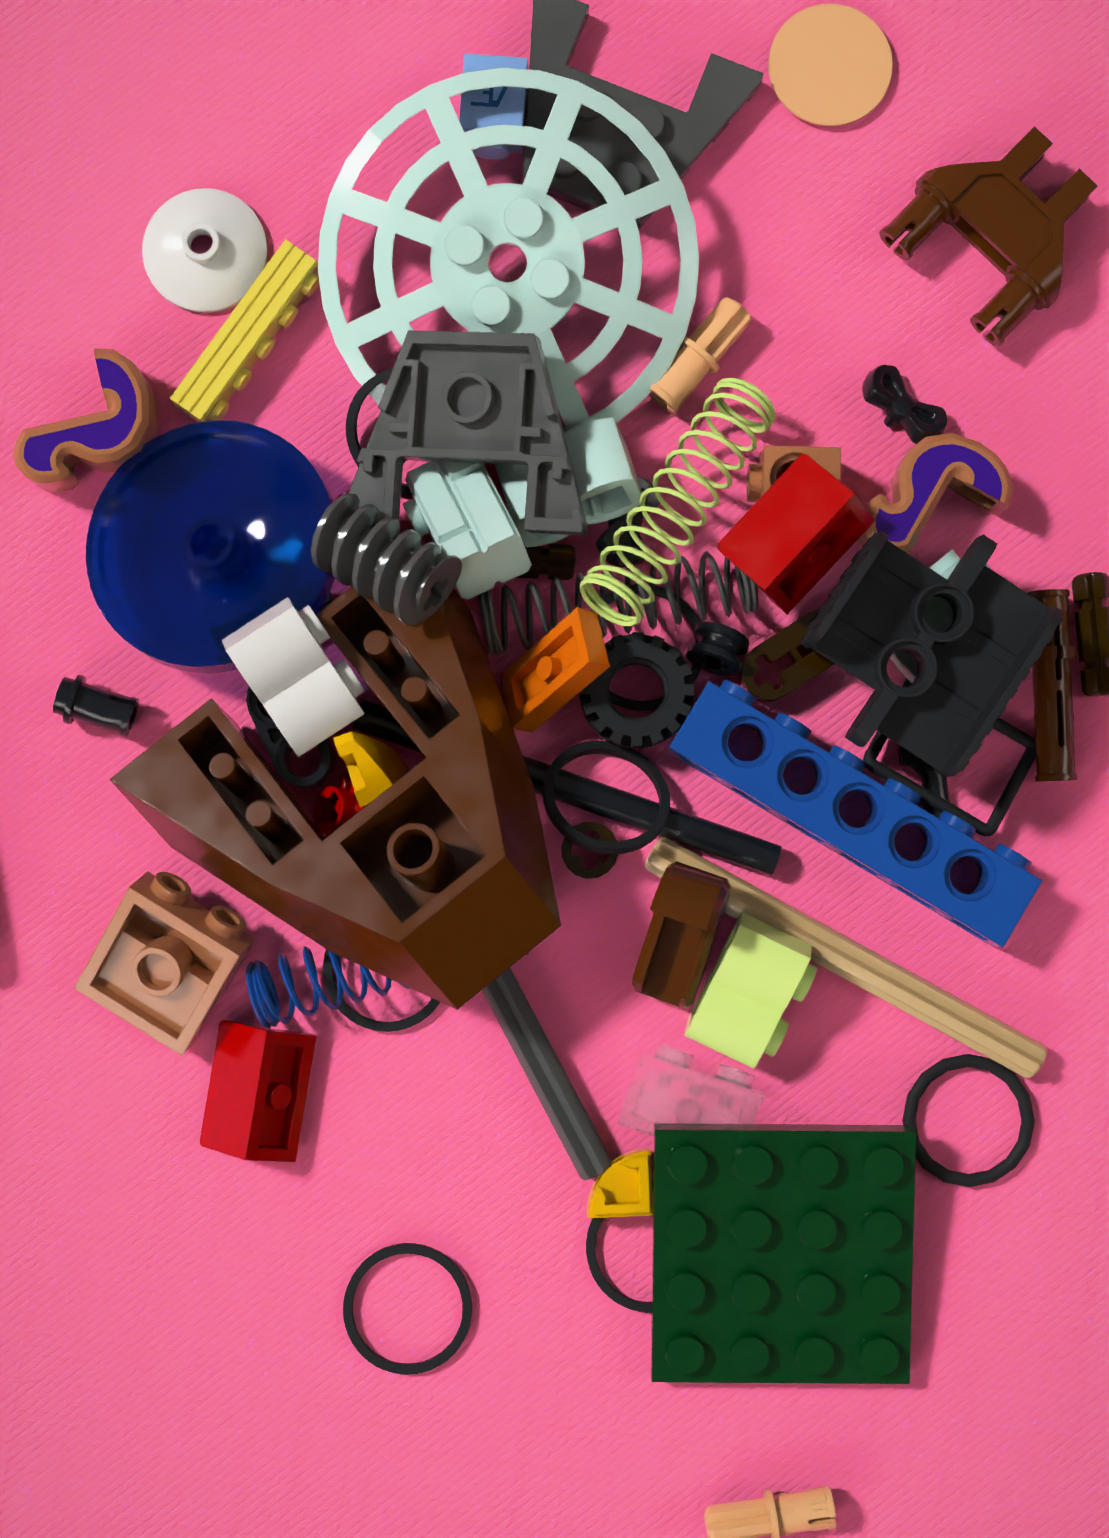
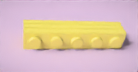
[170,239,320,429]

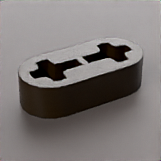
[739,609,835,702]

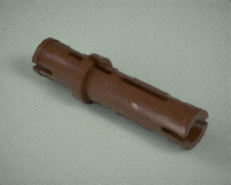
[1028,589,1077,782]

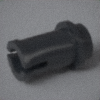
[53,674,139,737]

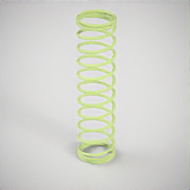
[580,378,776,626]

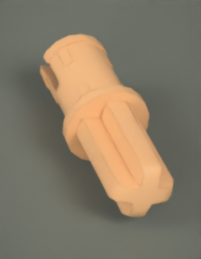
[649,297,752,414]
[704,1486,836,1538]

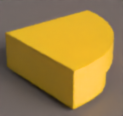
[586,1148,653,1218]

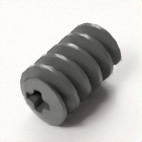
[311,493,462,625]

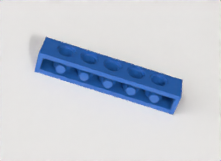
[666,679,1042,947]

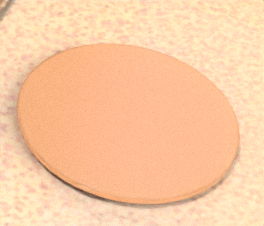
[768,3,893,126]

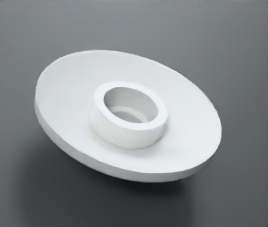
[142,188,268,313]

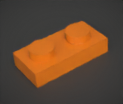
[501,607,610,733]

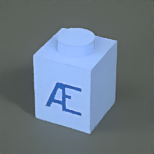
[459,53,528,159]

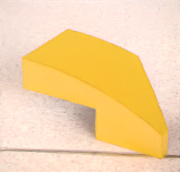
[333,731,410,807]

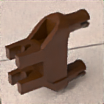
[879,126,1098,347]

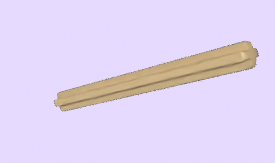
[645,837,1047,1078]

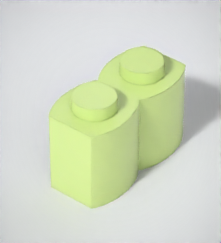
[684,912,817,1069]

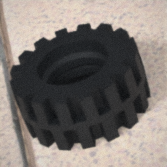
[579,632,694,749]

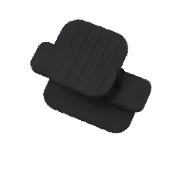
[800,531,1064,777]

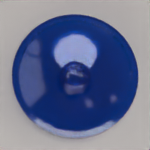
[86,420,335,673]

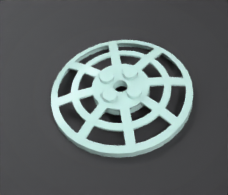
[318,68,699,433]

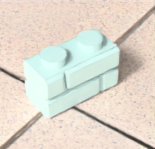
[402,461,532,600]

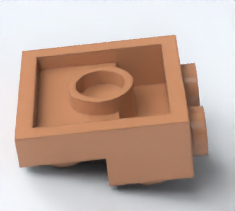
[74,871,256,1056]

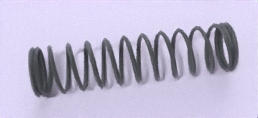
[478,551,759,657]

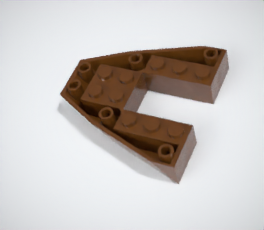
[109,543,561,1010]

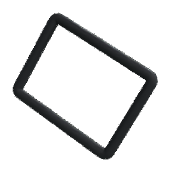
[863,678,1036,836]

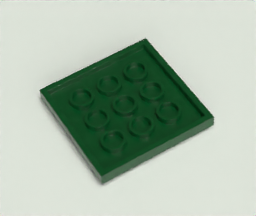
[651,1123,916,1384]

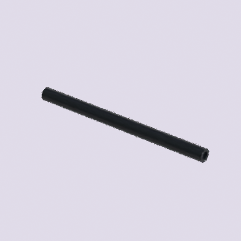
[352,699,782,876]

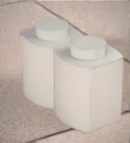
[222,597,365,757]

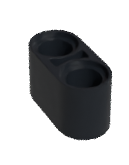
[246,686,337,790]

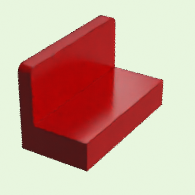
[717,454,875,615]
[200,1020,317,1162]

